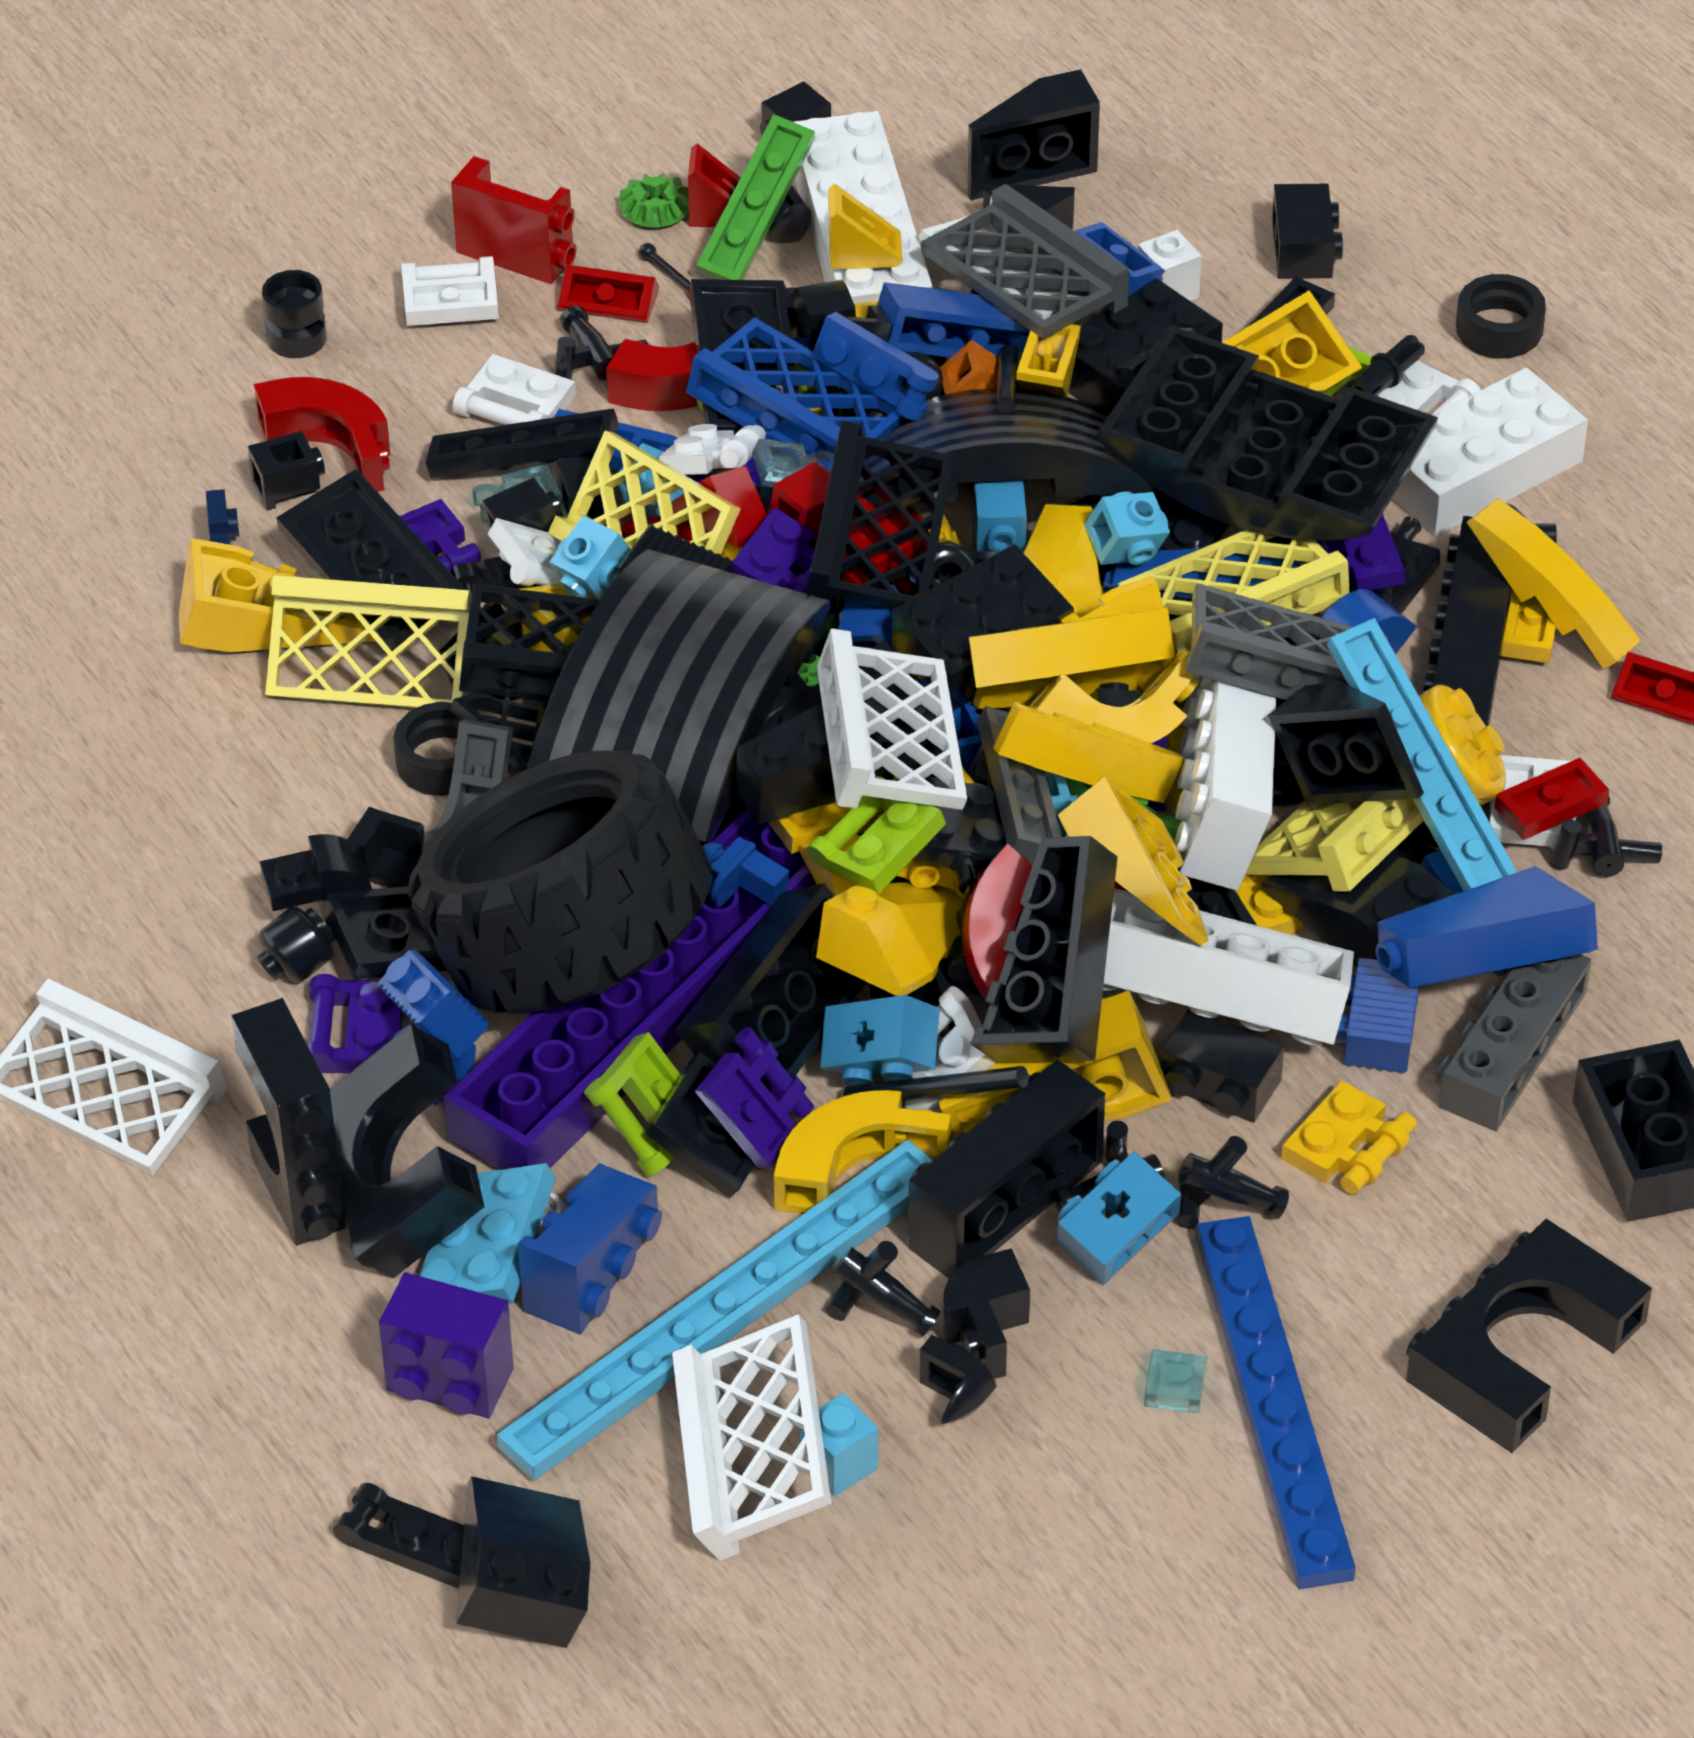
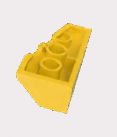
[1222,290,1362,393]
[1024,504,1103,618]
[179,538,376,652]
[973,576,1175,709]
[1058,776,1209,946]
[816,882,964,996]
[939,990,1172,1137]

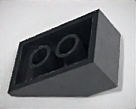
[968,69,1100,201]
[1268,682,1424,804]
[1261,853,1455,968]
[456,1476,591,1648]

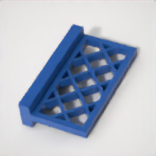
[686,317,905,473]

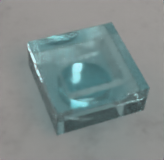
[1144,1349,1207,1413]

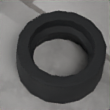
[1456,274,1546,358]
[393,701,461,796]

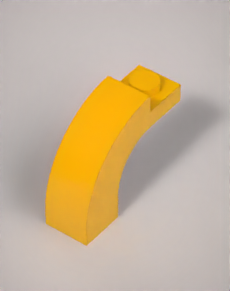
[1028,651,1200,743]
[774,1090,951,1214]

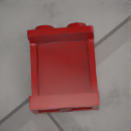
[451,156,577,285]

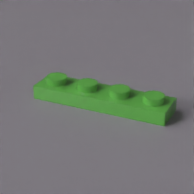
[696,114,815,280]

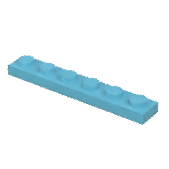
[1326,618,1517,891]

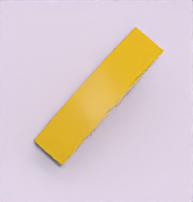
[1467,498,1641,669]
[969,608,1175,688]
[993,702,1185,803]

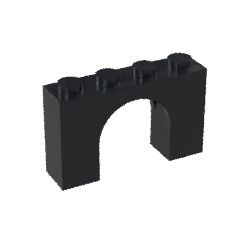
[232,998,347,1246]
[330,1024,485,1278]
[1406,1218,1652,1453]

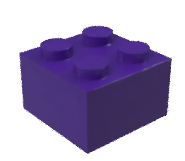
[379,1272,514,1419]

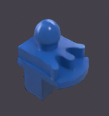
[702,836,789,907]

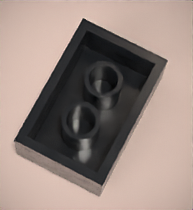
[1069,278,1223,413]
[892,544,1074,711]
[1573,1039,1694,1222]

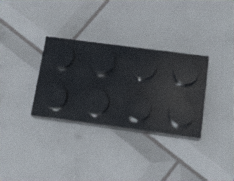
[689,279,799,435]
[276,469,466,649]

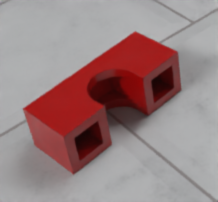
[769,461,918,586]

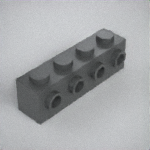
[1436,954,1591,1132]

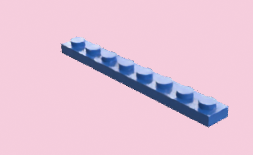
[1196,1216,1356,1589]

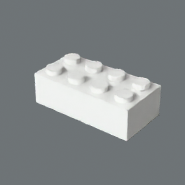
[1392,367,1588,537]

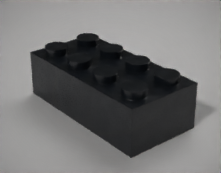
[675,883,866,1093]
[908,1059,1106,1279]

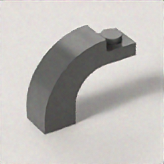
[422,719,513,852]

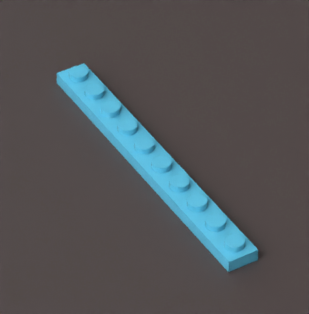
[497,1139,933,1481]

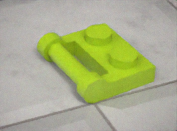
[807,776,946,894]
[584,1032,680,1177]

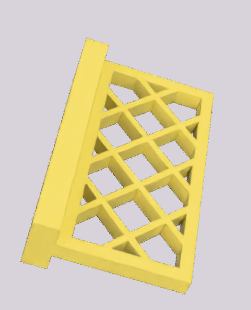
[548,430,741,555]
[1118,530,1349,656]
[265,575,472,708]
[1246,799,1424,891]

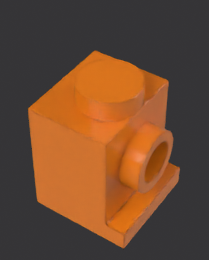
[940,340,999,395]

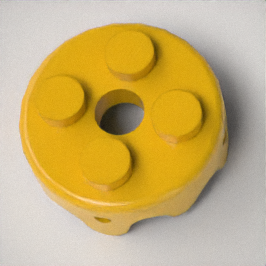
[1419,685,1506,806]

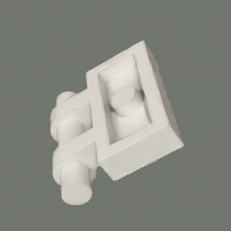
[659,424,766,475]

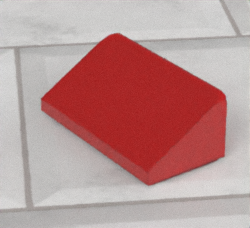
[557,264,659,323]
[1611,651,1694,725]

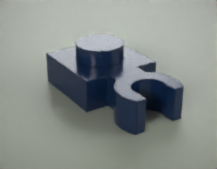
[205,489,240,545]

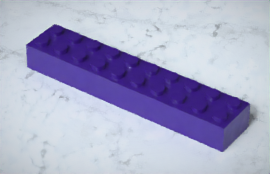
[444,809,817,1170]

